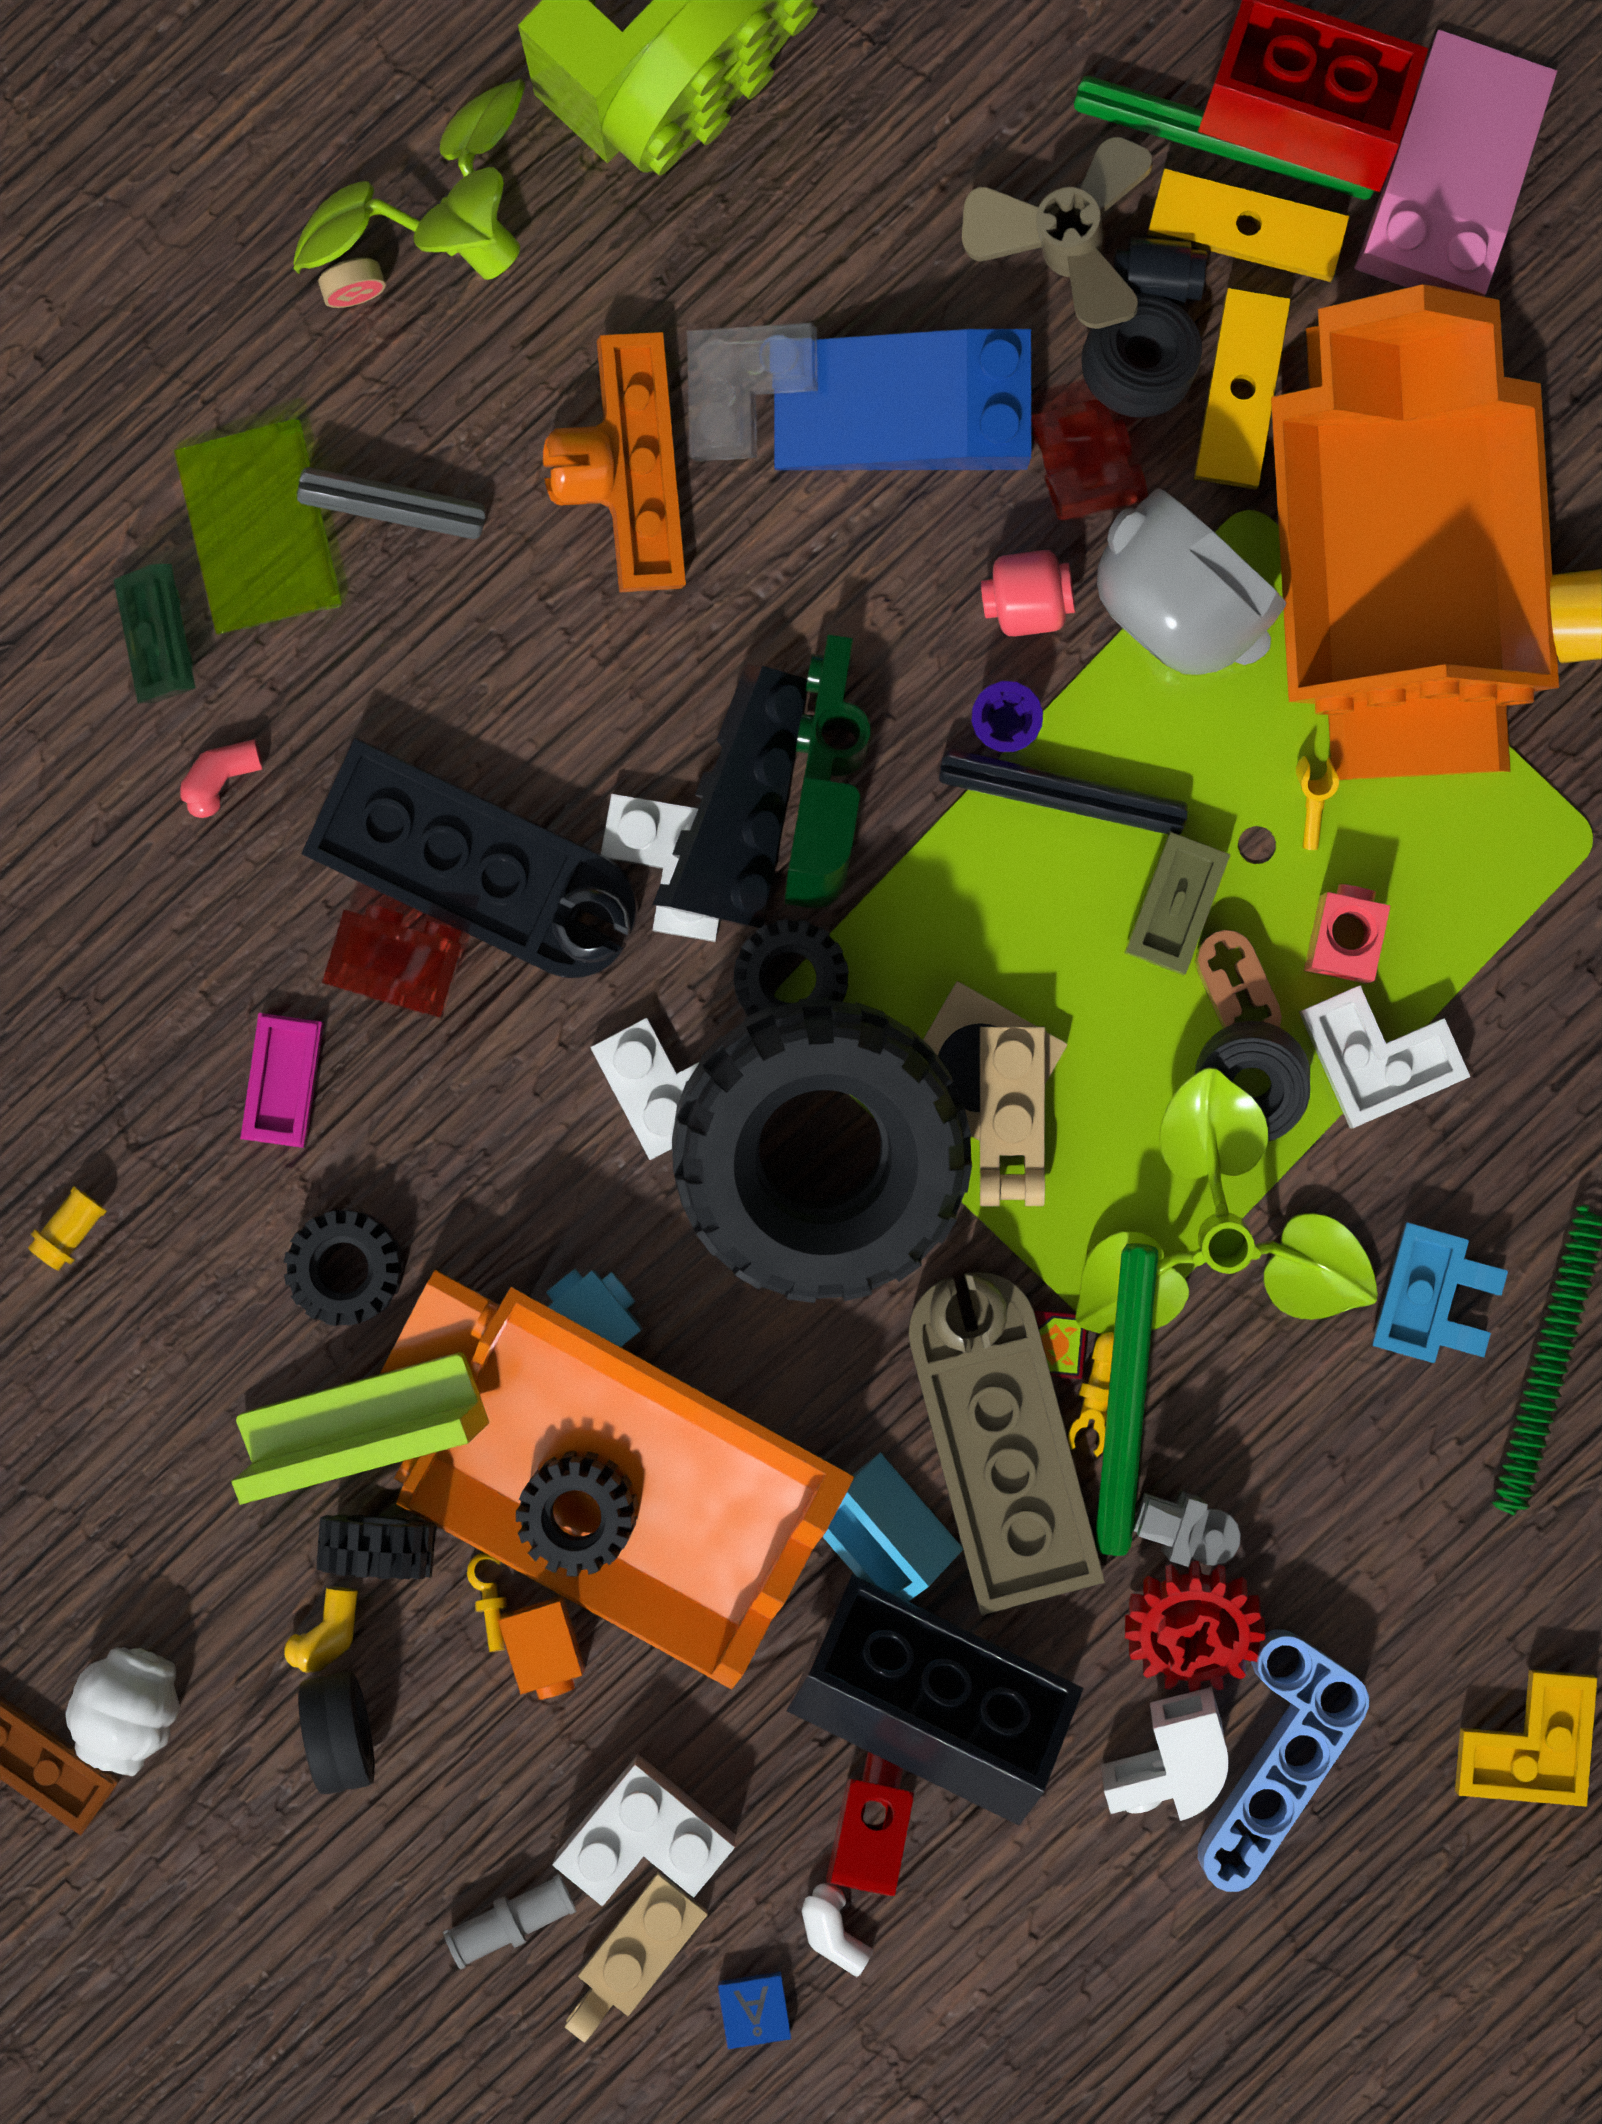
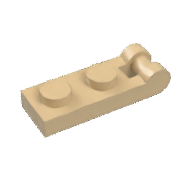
[980,1027,1045,1206]

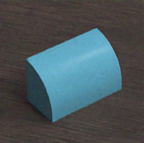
[823,1452,963,1602]

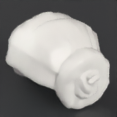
[66,1647,180,1776]

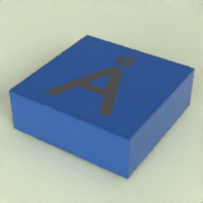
[718,1971,791,2049]

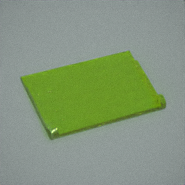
[174,419,343,635]

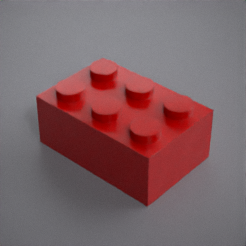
[1198,0,1429,192]

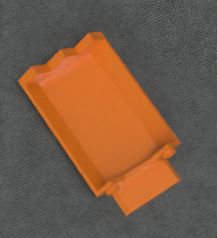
[380,1270,855,1690]

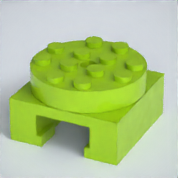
[518,0,819,176]

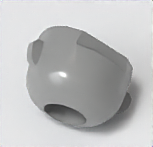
[1097,488,1287,675]

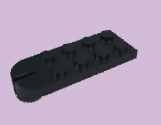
[301,738,638,978]

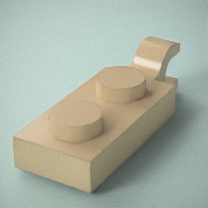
[565,1871,708,2043]

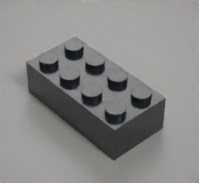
[786,1574,1084,1825]

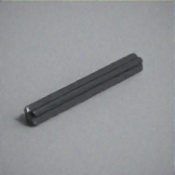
[938,749,1188,835]

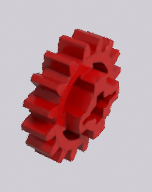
[1125,1561,1265,1692]

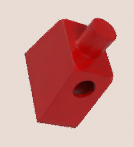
[825,1752,914,1896]

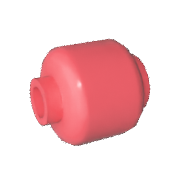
[981,550,1076,637]

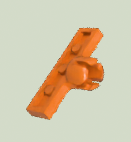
[543,332,686,593]

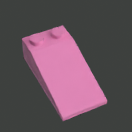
[1354,29,1557,297]

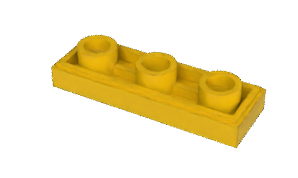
[1147,169,1349,282]
[1194,288,1290,490]

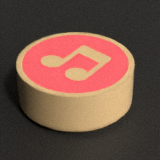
[318,258,386,308]

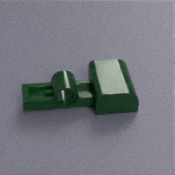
[784,634,870,908]

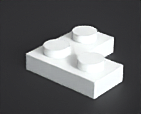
[601,794,719,942]
[1299,986,1470,1128]
[590,1018,699,1160]

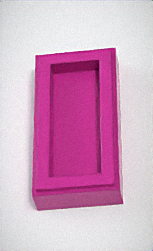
[240,1013,324,1148]

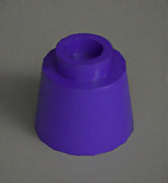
[972,681,1043,752]

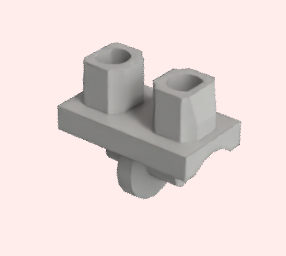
[1133,1490,1241,1567]

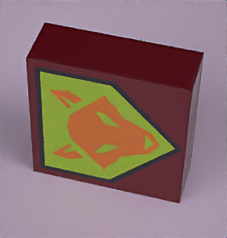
[1033,1309,1086,1379]

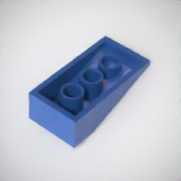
[774,329,1031,470]

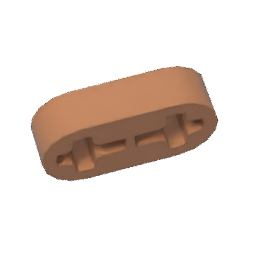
[1195,930,1282,1029]

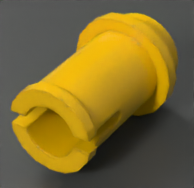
[28,1186,107,1271]

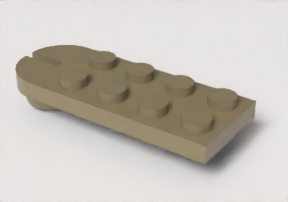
[908,1272,1105,1615]

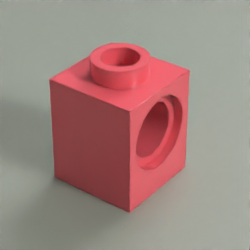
[1304,884,1390,984]

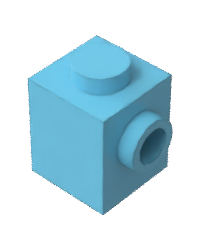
[546,1269,643,1347]

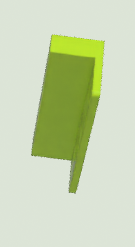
[231,1352,490,1505]

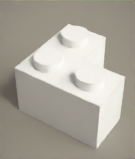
[552,1754,736,1906]

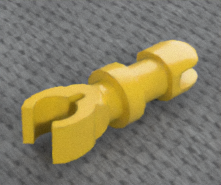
[1067,1332,1114,1457]

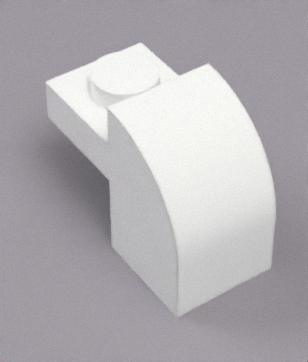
[1101,1687,1228,1821]

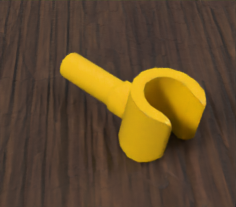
[1296,756,1339,850]

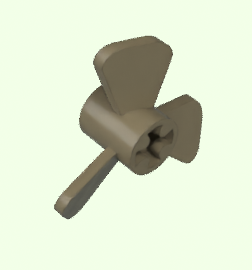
[962,137,1153,329]

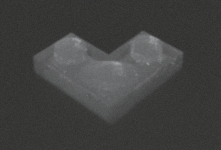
[687,323,818,461]

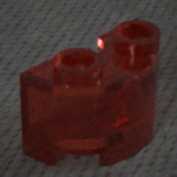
[1031,399,1148,521]
[322,904,464,1018]

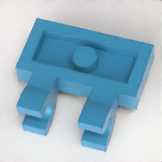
[1371,1223,1508,1363]

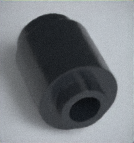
[1113,236,1206,306]

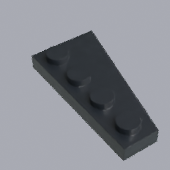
[652,665,807,928]

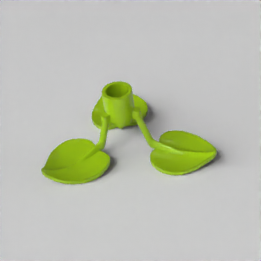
[293,78,526,280]
[1075,1067,1378,1334]

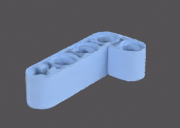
[1198,1630,1369,1892]

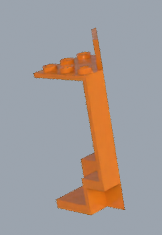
[1271,284,1559,780]

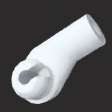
[802,1883,874,1977]

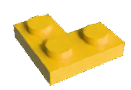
[1455,1670,1597,1807]

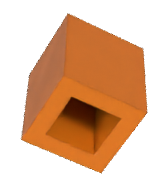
[498,1595,585,1700]

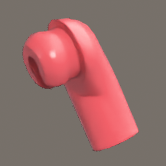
[180,739,263,818]

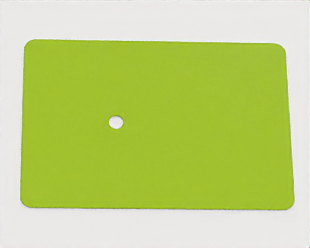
[774,510,1593,1312]

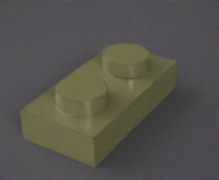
[1124,832,1230,975]

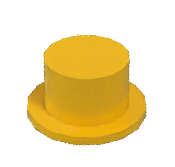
[1550,569,1602,664]

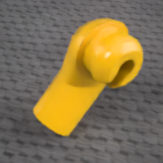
[284,1587,358,1673]

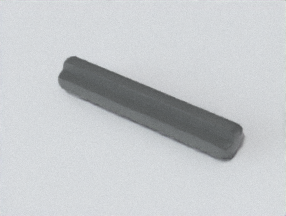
[297,467,486,539]

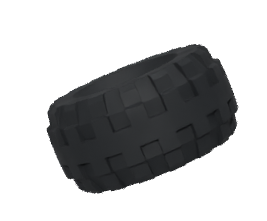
[672,997,972,1303]

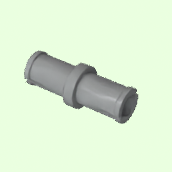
[443,1874,577,1970]

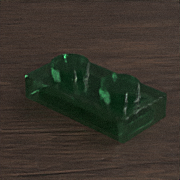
[114,563,196,704]

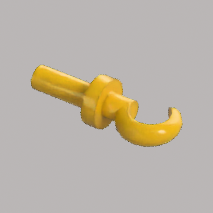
[467,1552,507,1652]

